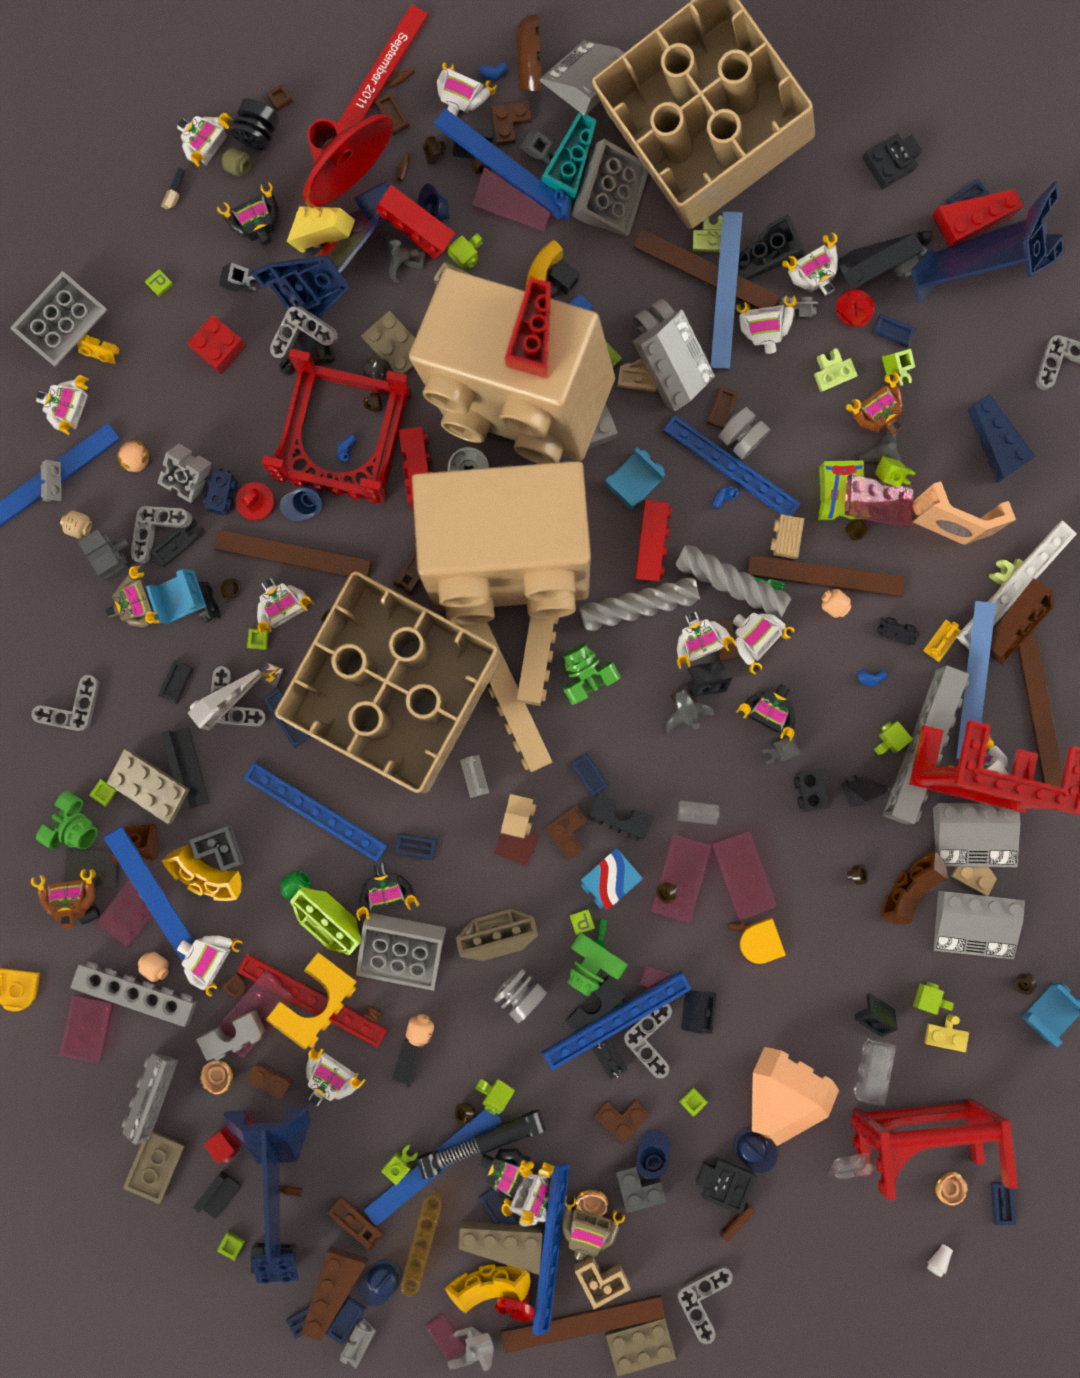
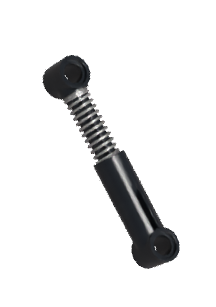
[415,1110,546,1179]

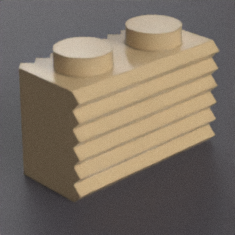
[770,515,804,560]

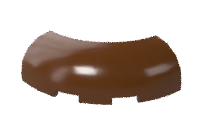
[516,14,542,91]
[881,852,948,924]

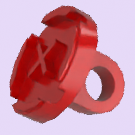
[836,289,875,327]
[235,482,275,521]
[495,1288,535,1322]

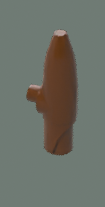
[388,67,414,87]
[396,152,410,182]
[728,919,750,931]
[280,1185,303,1197]

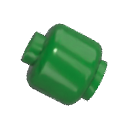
[280,871,311,899]

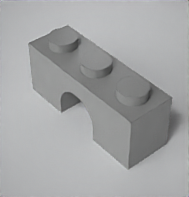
[196,1009,266,1061]

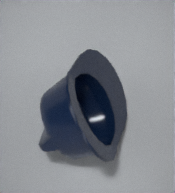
[418,184,450,222]
[280,486,322,522]
[733,1128,777,1173]
[636,1130,670,1179]
[359,1259,402,1306]

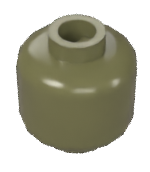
[222,148,252,177]

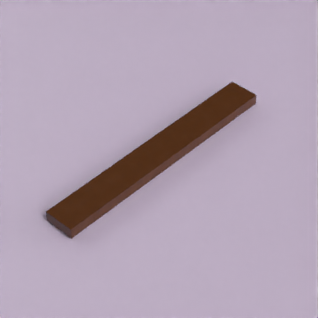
[634,229,780,309]
[214,530,371,577]
[747,555,905,597]
[1018,636,1063,787]
[501,1295,665,1353]

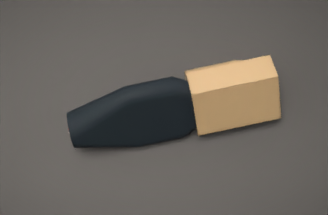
[161,168,185,210]

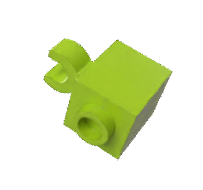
[448,233,483,271]
[882,348,916,386]
[875,456,915,487]
[874,721,913,755]
[913,981,954,1015]
[475,1079,515,1115]
[381,1144,418,1185]

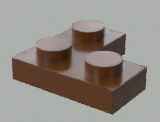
[491,101,531,146]
[545,805,588,860]
[593,1099,651,1145]

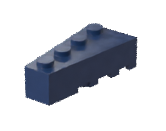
[967,393,1036,483]

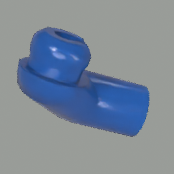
[479,62,508,81]
[554,190,572,220]
[338,434,357,462]
[857,670,888,687]

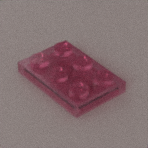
[96,879,153,947]
[59,995,114,1064]

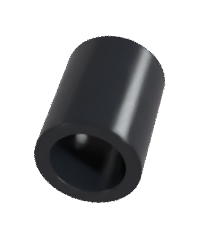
[79,905,101,925]

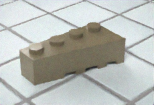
[459,1220,542,1275]

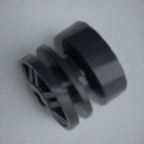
[230,98,280,151]

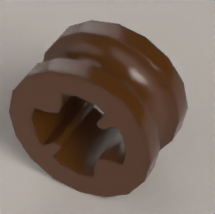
[363,1005,384,1023]

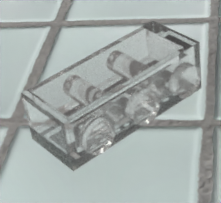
[855,1038,896,1107]

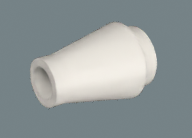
[927,1244,953,1278]

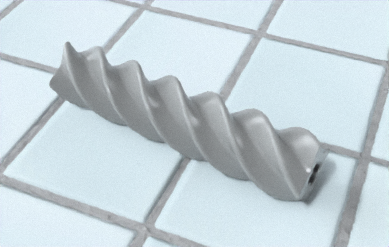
[675,545,791,618]
[579,578,700,631]

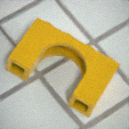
[266,953,357,1050]

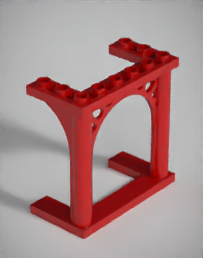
[262,349,412,504]
[909,720,1080,815]
[850,1098,1018,1200]

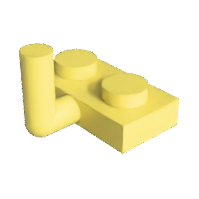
[924,1014,969,1052]

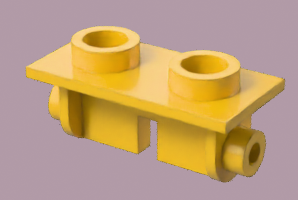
[77,335,119,365]
[923,620,961,662]

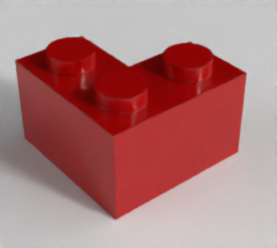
[204,1113,254,1164]

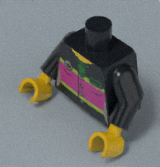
[217,182,279,246]
[736,684,796,742]
[357,863,419,921]
[479,1148,534,1216]

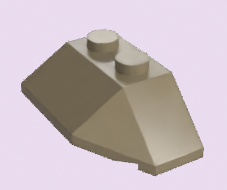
[456,909,538,961]

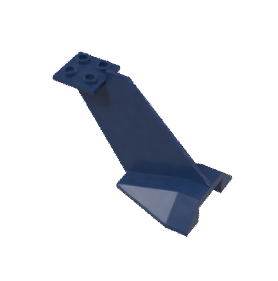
[911,182,1064,304]
[224,1106,310,1284]

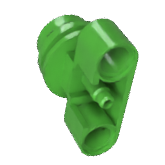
[563,643,621,705]
[36,791,98,850]
[567,932,629,997]

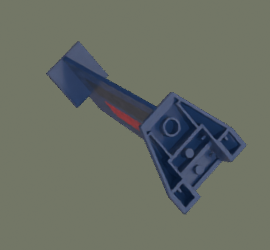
[251,181,390,324]

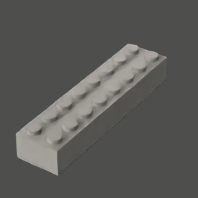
[882,665,970,824]

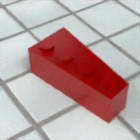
[375,185,455,259]
[932,189,1024,247]
[505,277,551,379]
[399,427,433,510]
[635,499,672,581]

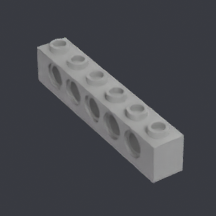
[70,961,197,1027]

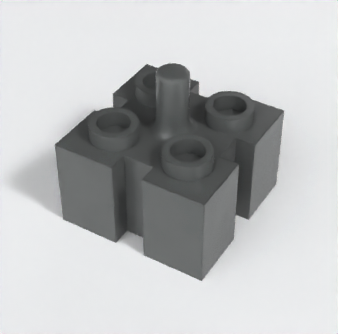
[78,530,129,582]

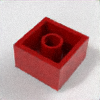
[187,315,246,375]

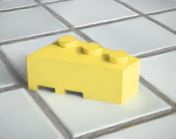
[287,206,355,253]

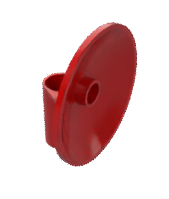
[303,114,393,208]

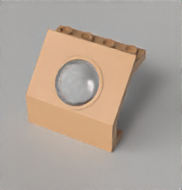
[913,481,1016,545]

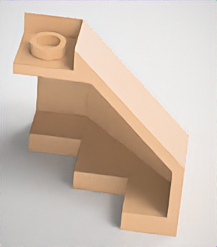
[752,1047,839,1146]

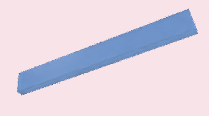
[710,211,743,370]
[956,601,996,759]

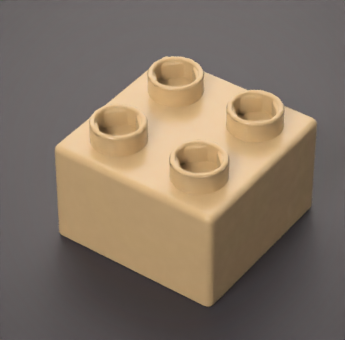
[592,0,815,229]
[409,268,615,464]
[412,461,591,625]
[275,572,500,793]

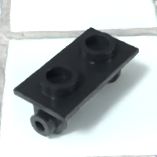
[198,581,221,623]
[877,617,920,646]
[592,1038,628,1080]

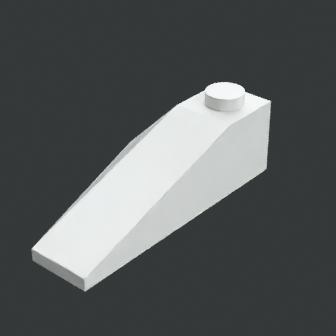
[188,670,264,731]

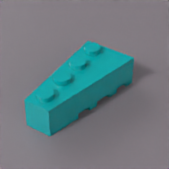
[542,112,597,203]

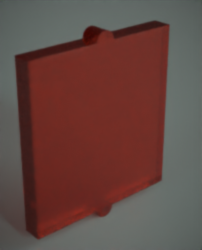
[495,832,539,866]

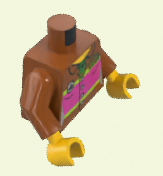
[846,372,903,435]
[31,869,96,929]

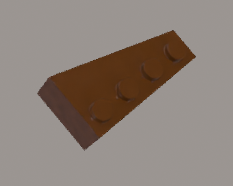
[990,578,1054,665]
[301,1246,369,1341]

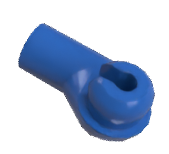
[712,486,739,509]

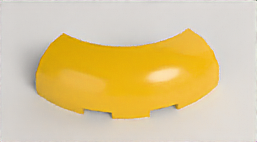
[526,240,563,287]
[161,844,242,901]
[445,1264,531,1314]

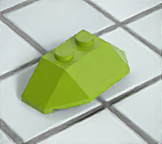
[290,887,361,955]

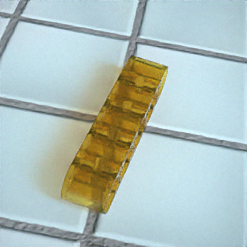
[401,1191,443,1296]

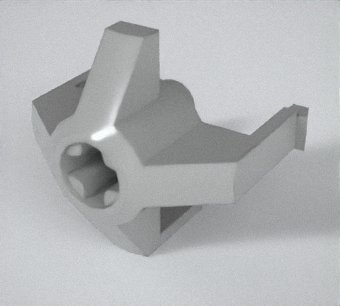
[448,1327,494,1371]

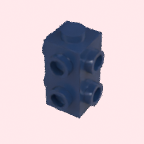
[203,469,237,516]

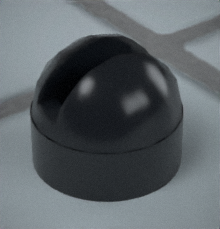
[917,230,933,245]
[279,358,295,375]

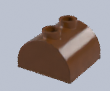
[110,823,159,865]

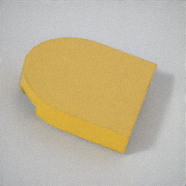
[739,917,785,964]
[0,968,40,1011]

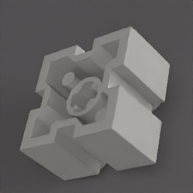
[158,443,212,503]

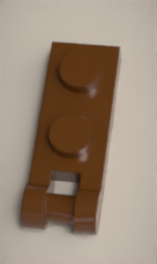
[393,548,421,595]
[327,1196,384,1250]

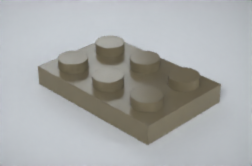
[361,311,415,375]
[123,1131,186,1204]
[606,1318,676,1377]

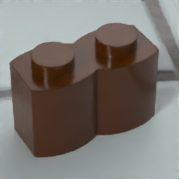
[246,1063,293,1098]

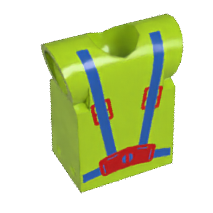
[818,460,868,520]

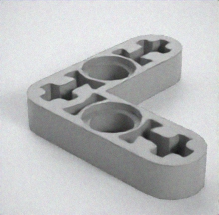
[270,306,338,358]
[1035,335,1080,390]
[131,506,192,564]
[211,666,267,727]
[31,675,99,731]
[624,1004,672,1078]
[677,1265,733,1344]

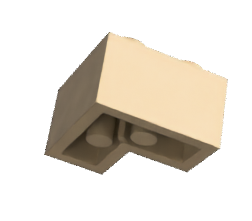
[501,794,536,839]
[574,1256,631,1309]

